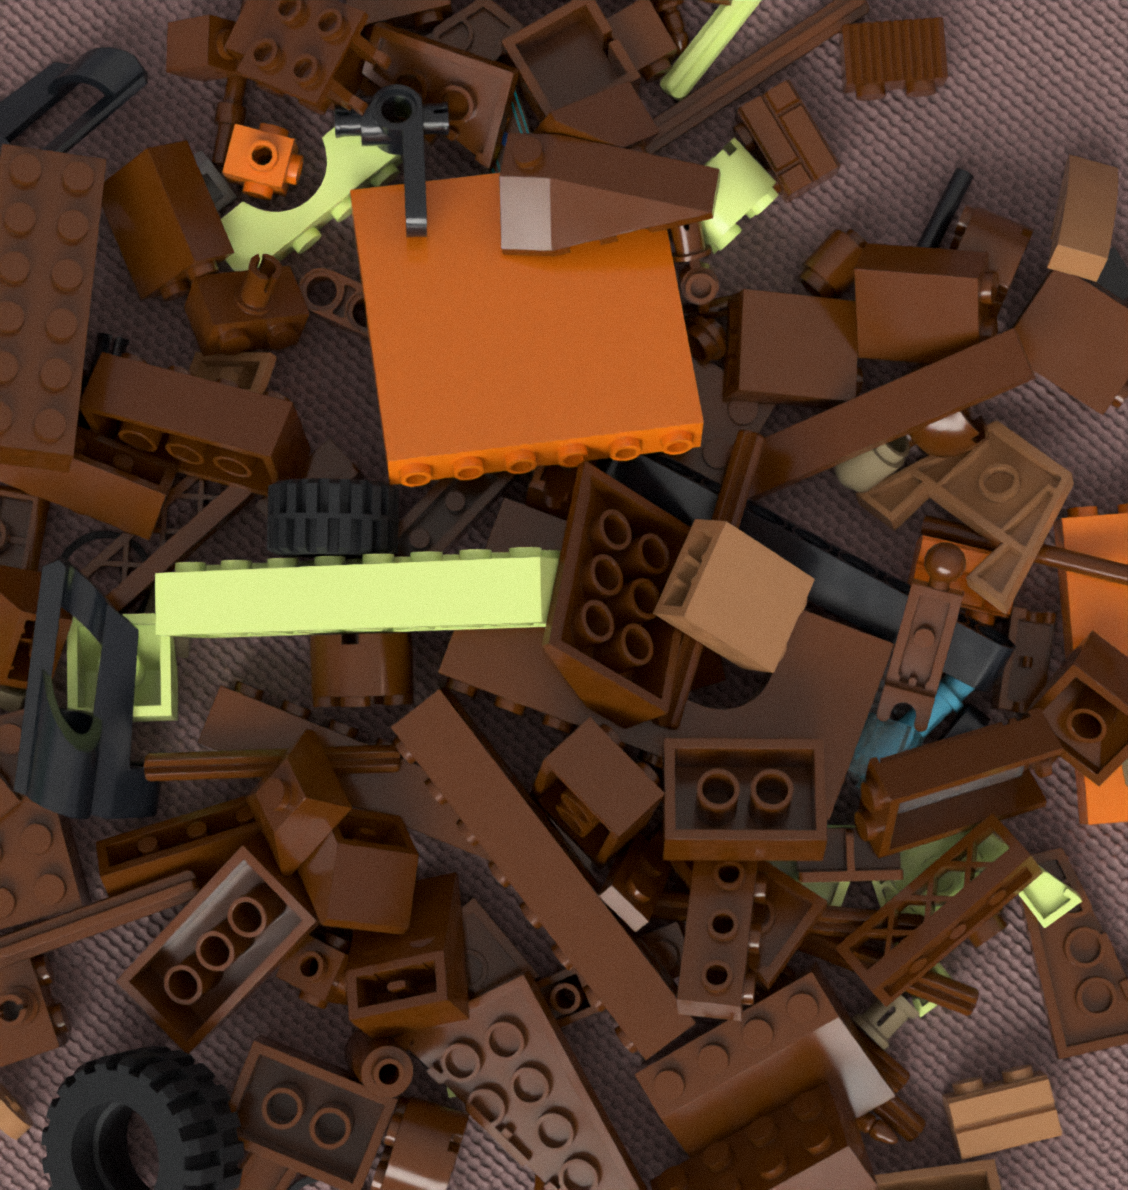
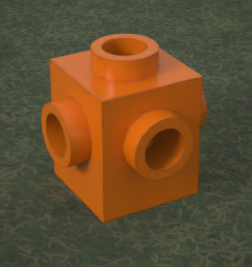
[222,123,304,201]

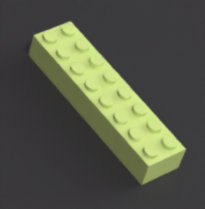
[155,547,561,638]

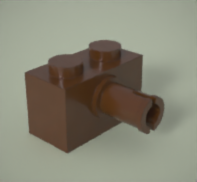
[184,254,310,356]
[0,954,71,1067]

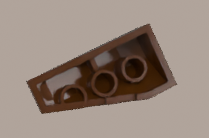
[499,133,721,257]

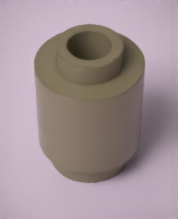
[835,436,910,493]

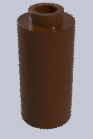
[344,1029,413,1098]

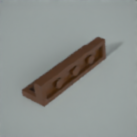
[80,475,259,614]
[835,813,1043,1007]

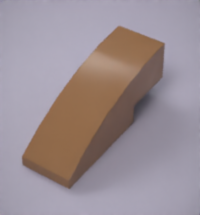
[1047,154,1118,282]

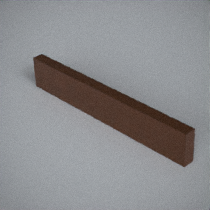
[748,328,1036,501]

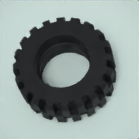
[41,1046,244,1190]

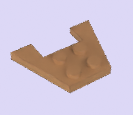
[856,420,1074,615]

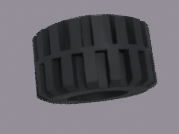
[267,478,399,559]

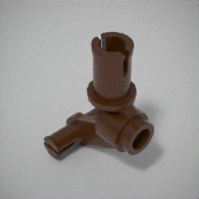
[671,221,735,326]

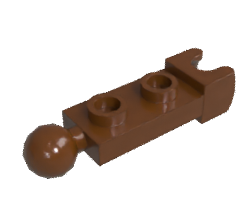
[876,542,966,732]

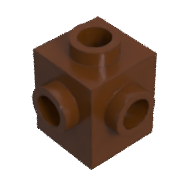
[275,930,352,1009]

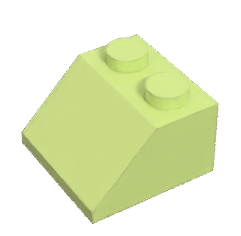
[67,613,178,722]

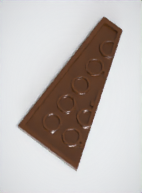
[393,969,648,1190]

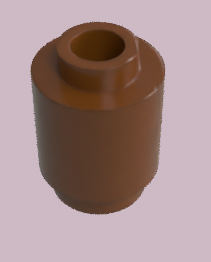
[797,228,867,299]

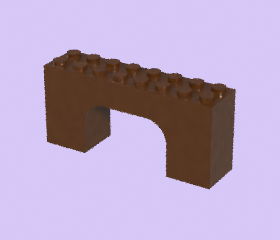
[438,498,894,820]

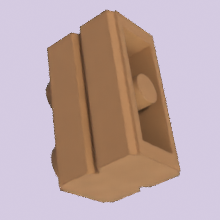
[942,1065,1062,1160]

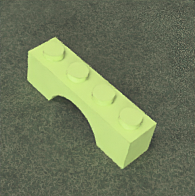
[221,127,403,272]

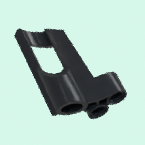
[0,47,148,154]
[14,556,161,819]

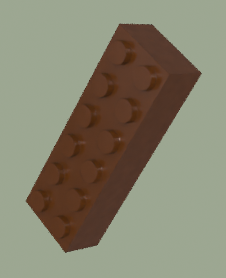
[0,144,107,473]

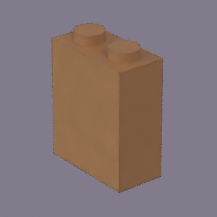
[653,519,815,673]

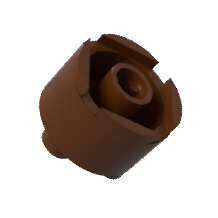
[949,205,1034,318]
[310,632,414,707]
[370,1096,470,1190]

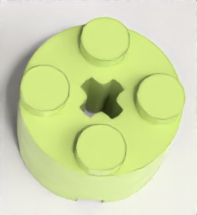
[701,137,779,254]

